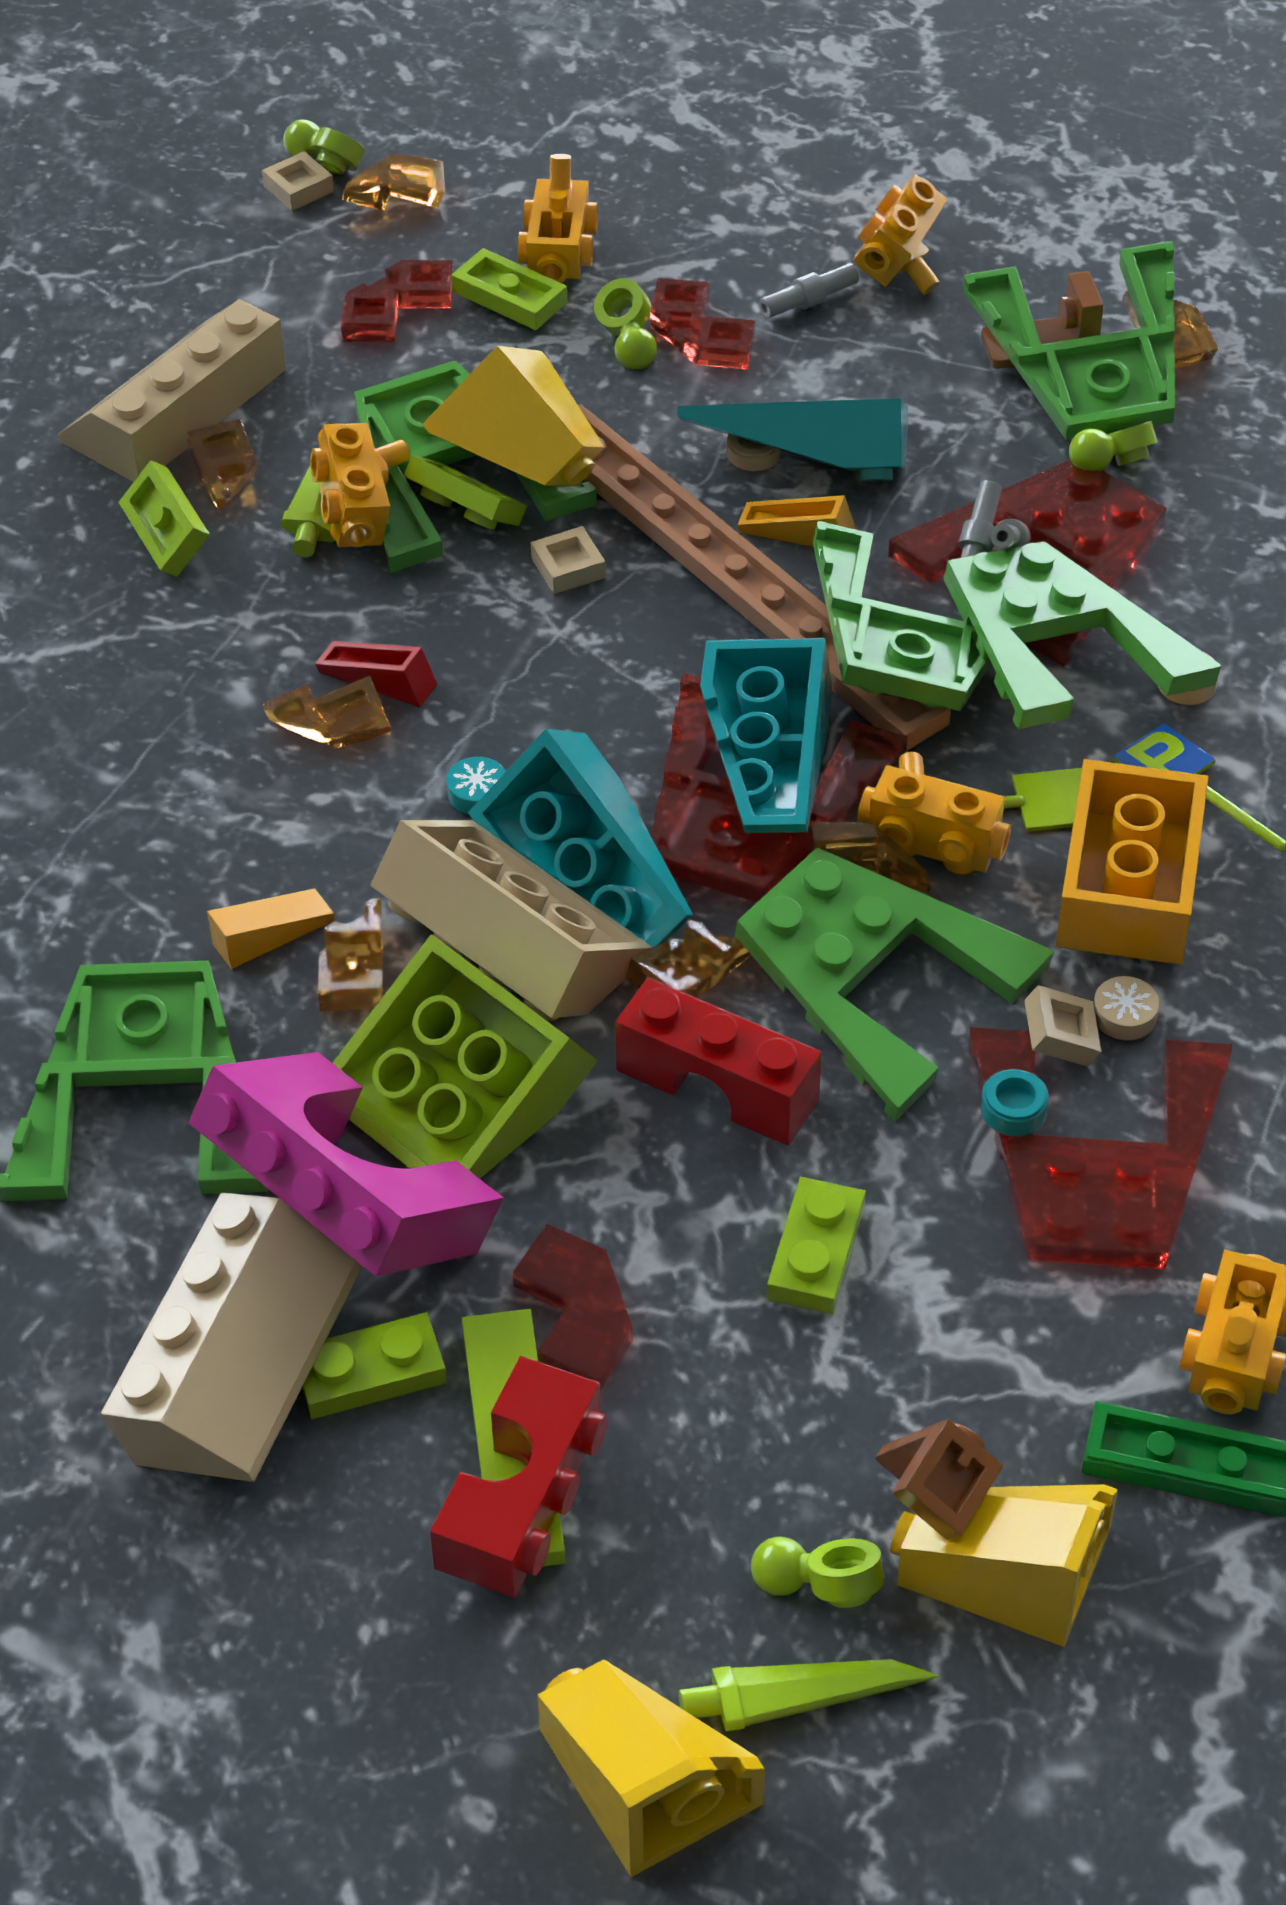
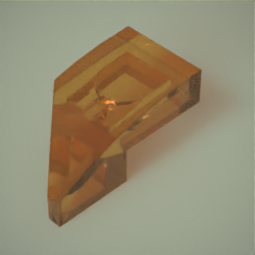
[342,154,445,211]
[1122,290,1218,369]
[187,419,257,509]
[262,676,393,749]
[810,822,930,893]
[318,898,384,1011]
[626,920,751,998]

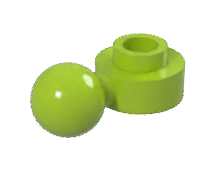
[283,120,366,175]
[594,278,657,370]
[1069,421,1157,474]
[751,1537,884,1608]

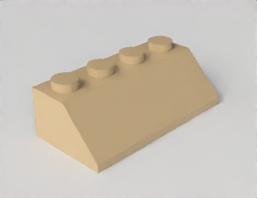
[58,299,286,482]
[370,820,653,1021]
[100,1193,363,1482]

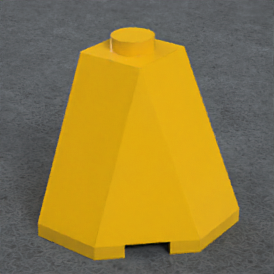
[422,345,605,487]
[890,1485,1118,1647]
[537,1659,765,1878]

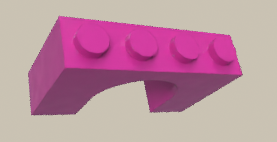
[188,1052,504,1277]

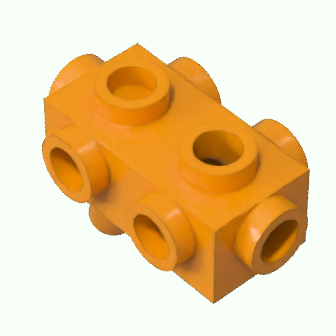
[518,154,598,283]
[852,173,948,295]
[310,423,410,547]
[857,752,1011,874]
[1179,1249,1286,1414]

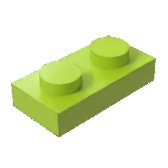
[451,248,568,330]
[404,455,528,529]
[118,460,210,577]
[767,1176,866,1315]
[302,1312,447,1420]

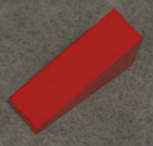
[315,641,438,707]

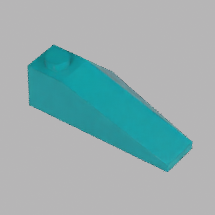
[677,398,908,481]
[700,638,833,833]
[468,729,693,957]

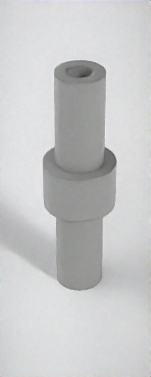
[759,263,859,319]
[958,480,1002,558]
[991,519,1031,550]

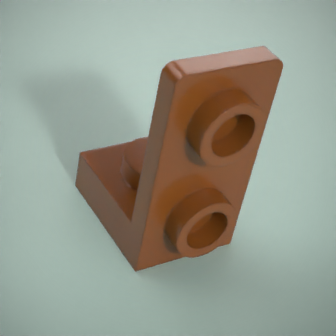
[981,271,1104,369]
[875,1419,1004,1540]

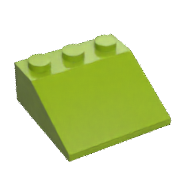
[333,934,598,1179]

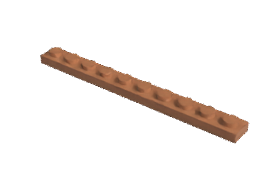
[578,404,951,752]

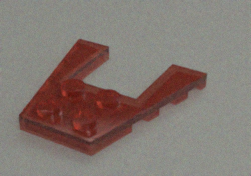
[888,460,1166,667]
[651,673,908,902]
[968,1027,1232,1269]

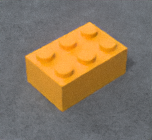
[1055,759,1208,965]

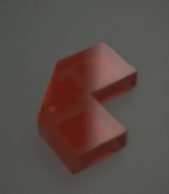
[341,260,454,342]
[650,278,755,369]
[512,1223,633,1391]

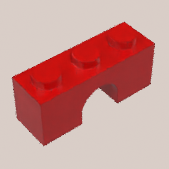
[615,977,822,1146]
[430,1356,608,1598]

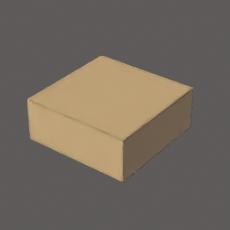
[262,151,334,211]
[531,526,606,595]
[1024,985,1102,1067]

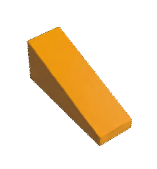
[738,495,857,547]
[207,889,335,969]

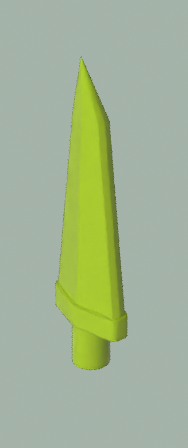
[281,447,335,558]
[679,1659,940,1731]

